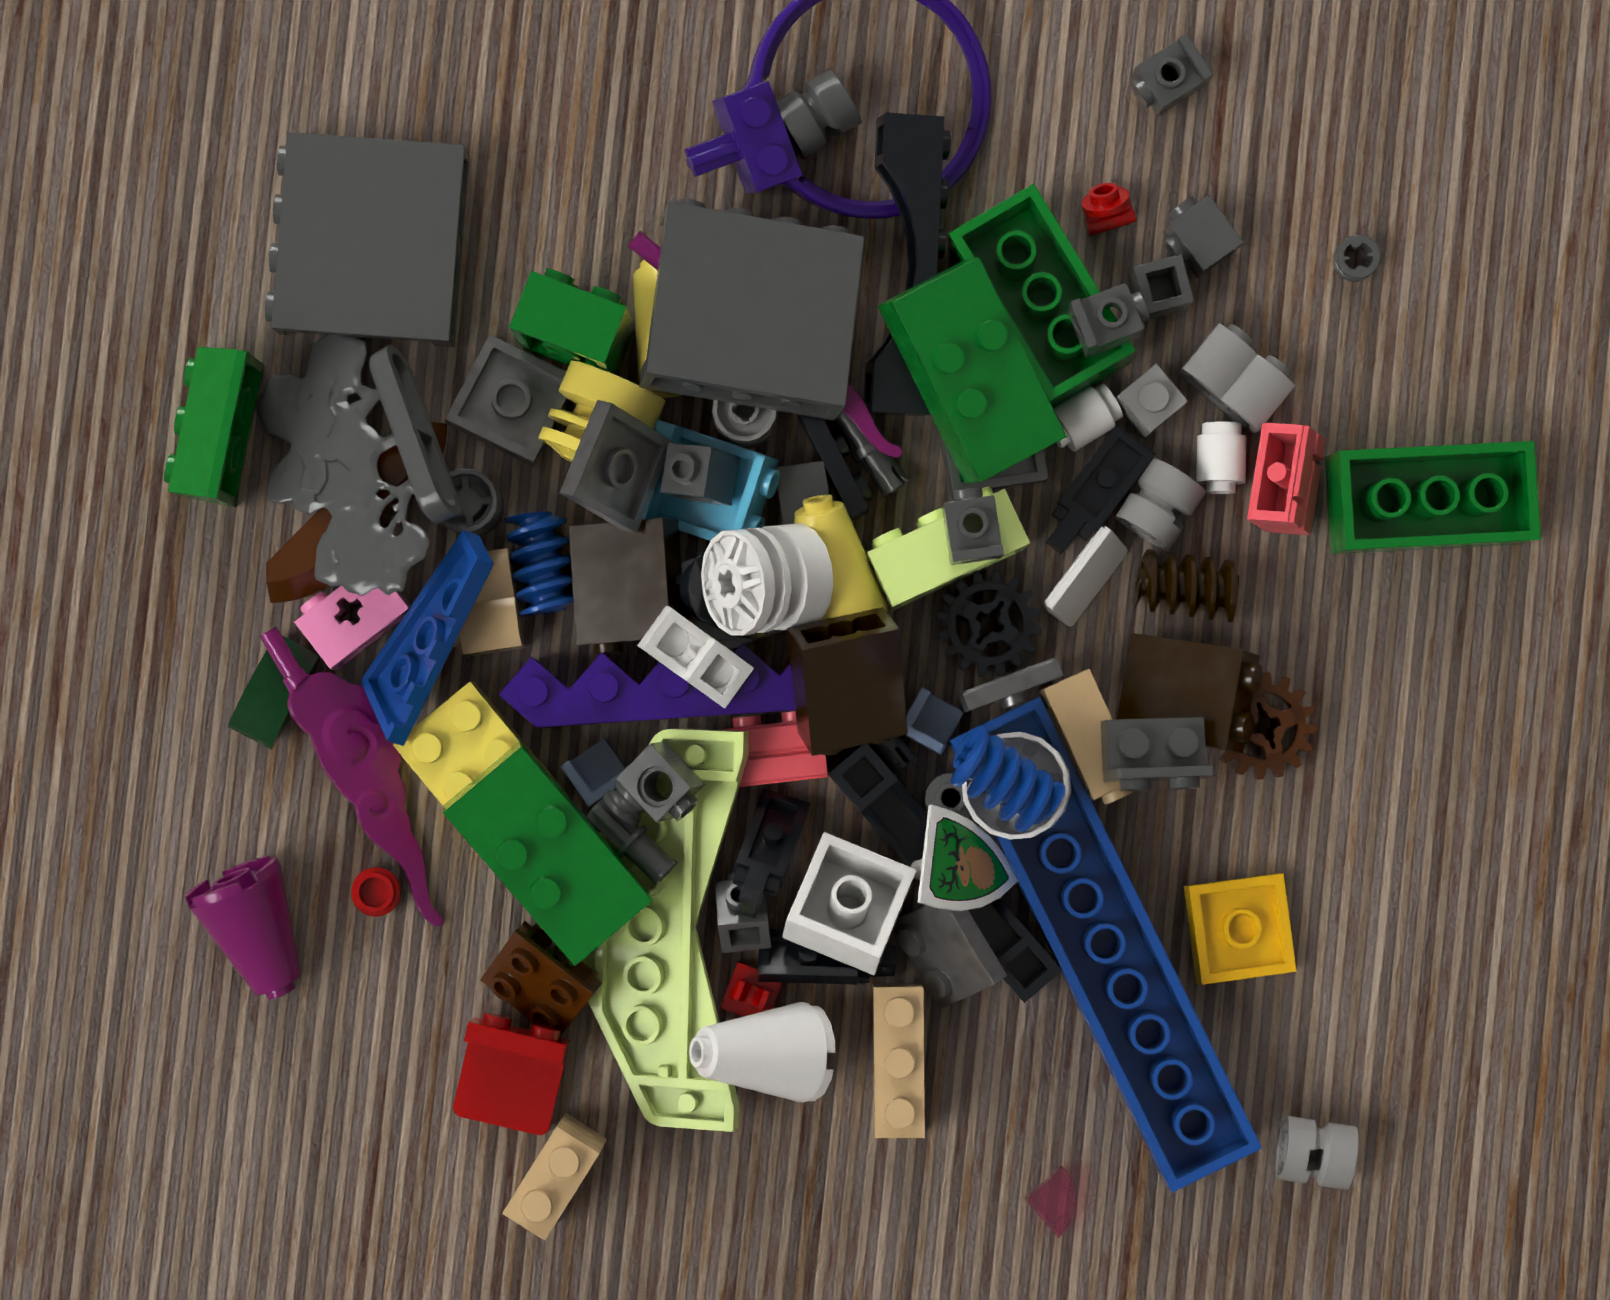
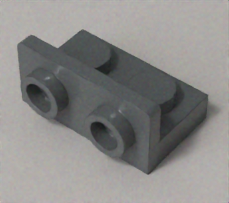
[1101,717,1215,791]

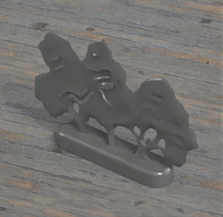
[257,334,461,596]

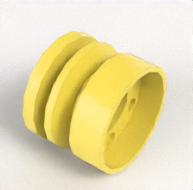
[538,360,666,462]

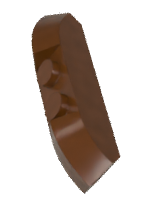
[266,422,447,603]

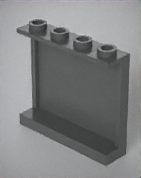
[265,132,470,348]
[639,199,864,420]

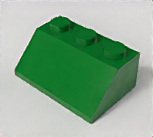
[164,347,264,507]

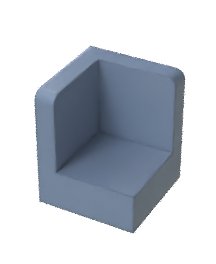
[904,687,964,755]
[561,738,626,807]

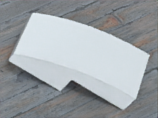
[637,605,754,708]

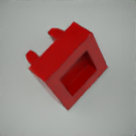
[720,961,782,1017]

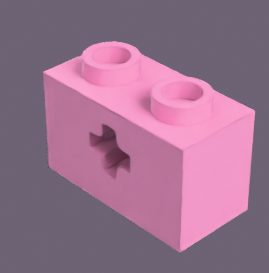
[294,585,411,671]

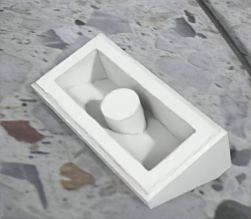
[1042,526,1128,627]

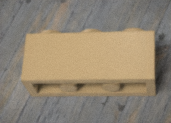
[872,983,925,1138]

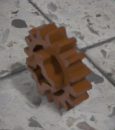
[1219,672,1318,779]

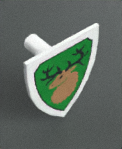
[911,804,1018,911]

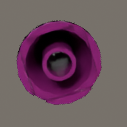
[184,856,301,1000]

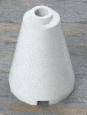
[689,1002,835,1102]

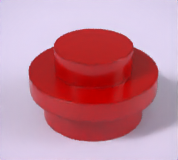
[351,867,401,917]

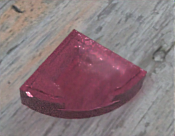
[1025,1166,1075,1238]

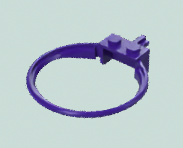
[684,0,991,219]

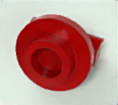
[1081,183,1136,237]

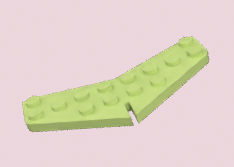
[569,728,749,1132]

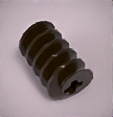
[1133,549,1239,623]

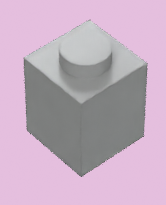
[1116,363,1188,439]

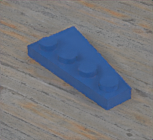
[360,530,494,746]

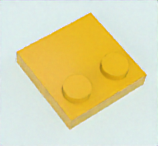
[1184,873,1297,985]

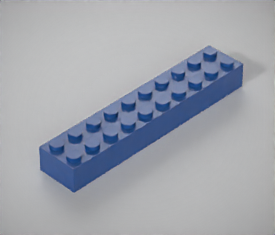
[948,696,1262,1193]

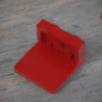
[453,1012,571,1135]

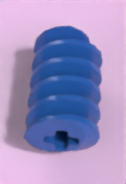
[504,511,574,617]
[951,726,1065,833]

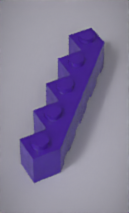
[498,643,796,728]

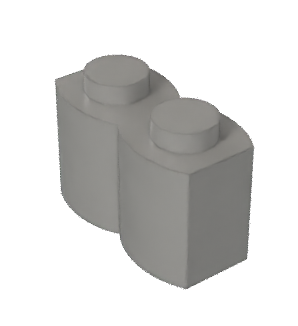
[1177,323,1296,435]

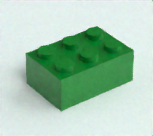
[509,268,635,375]

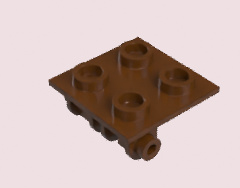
[480,921,603,1037]

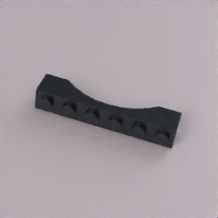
[863,112,951,416]
[828,743,1062,1003]

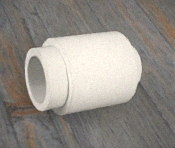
[1053,384,1123,452]
[1196,422,1246,494]

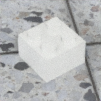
[782,832,916,975]

